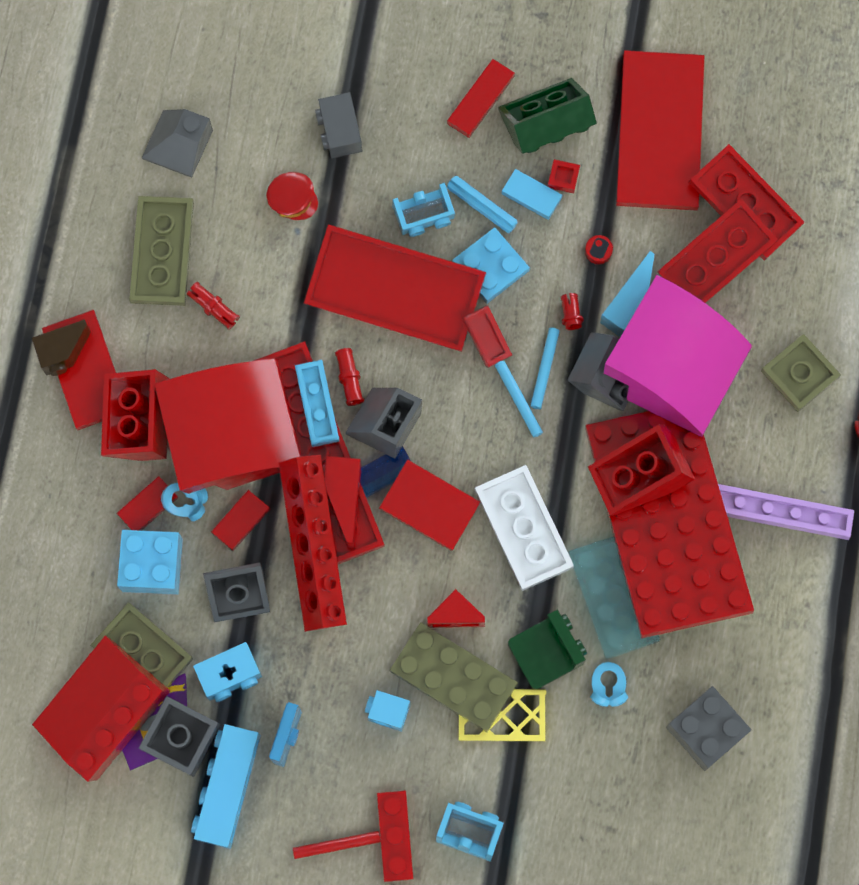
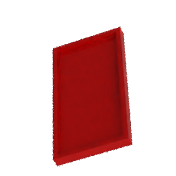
[616,50,705,211]
[304,224,486,352]

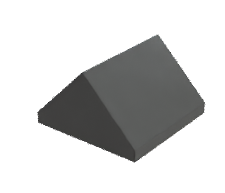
[203,563,270,622]

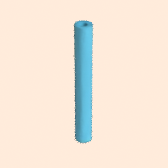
[530,328,560,409]
[495,360,543,438]

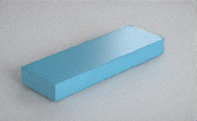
[295,360,340,447]

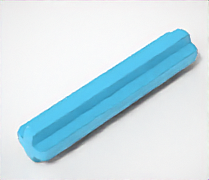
[447,176,518,233]

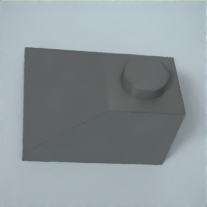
[142,109,213,178]

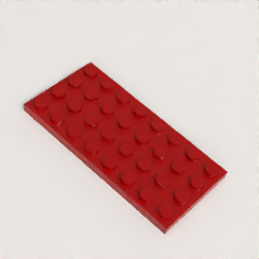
[585,411,754,639]

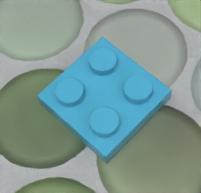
[452,227,530,304]

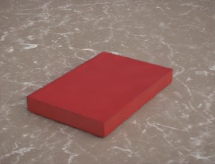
[379,459,480,551]

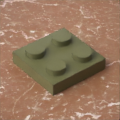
[761,334,841,412]

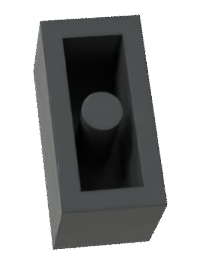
[315,92,363,159]

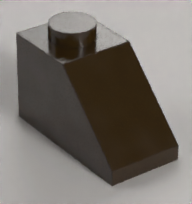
[32,320,91,376]

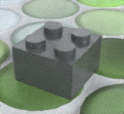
[666,686,752,772]
[139,696,221,777]

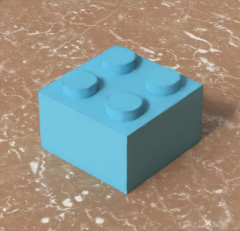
[117,530,183,595]

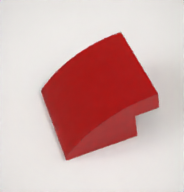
[155,359,301,494]

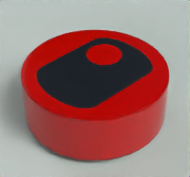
[585,235,613,264]

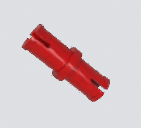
[187,282,240,330]
[335,348,364,406]

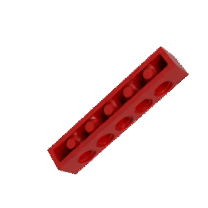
[279,455,347,632]

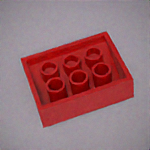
[32,635,170,782]

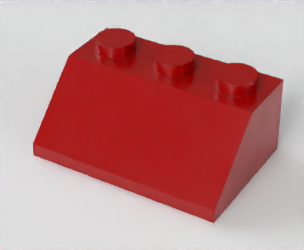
[101,369,169,461]

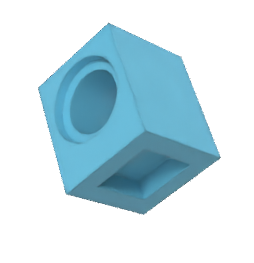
[365,690,411,732]

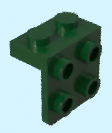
[508,609,587,690]

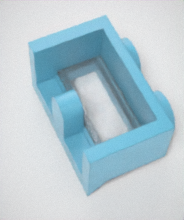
[392,183,455,237]
[436,802,504,862]

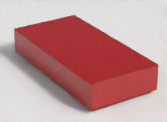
[462,305,512,368]
[117,476,178,531]
[211,490,270,551]

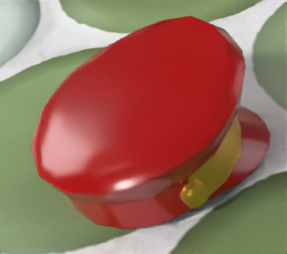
[266,172,318,220]

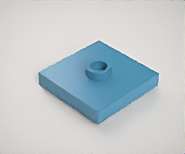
[269,702,302,767]

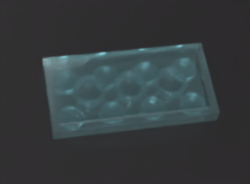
[568,536,661,660]

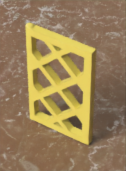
[459,689,546,741]

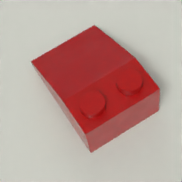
[588,424,695,516]

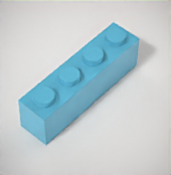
[191,724,261,849]

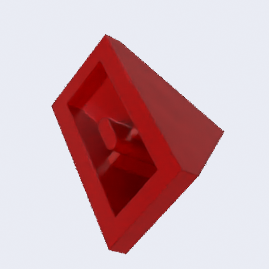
[427,589,485,628]

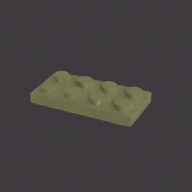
[129,196,194,306]
[390,622,518,733]

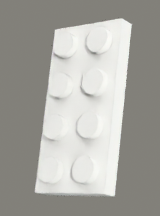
[475,465,574,591]

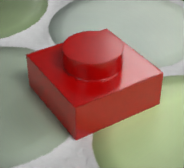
[548,159,580,194]

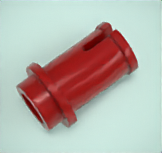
[561,293,584,330]

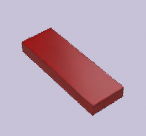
[447,59,515,138]

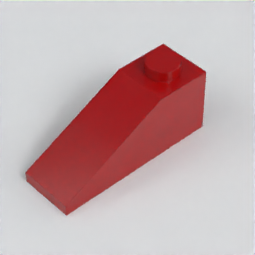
[322,456,362,548]

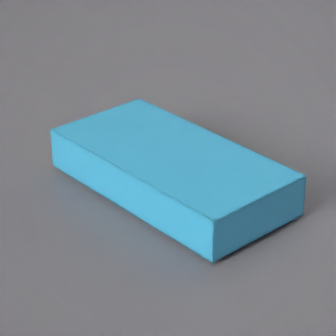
[502,169,562,220]

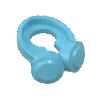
[161,483,208,521]
[590,662,629,707]

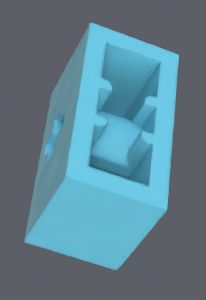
[193,642,262,702]

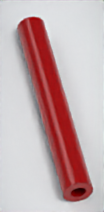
[293,831,381,859]

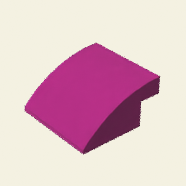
[604,275,752,437]

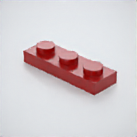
[377,790,414,882]

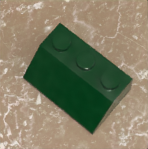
[498,78,597,154]

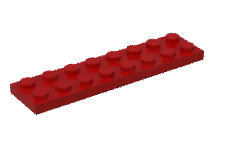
[254,341,385,564]

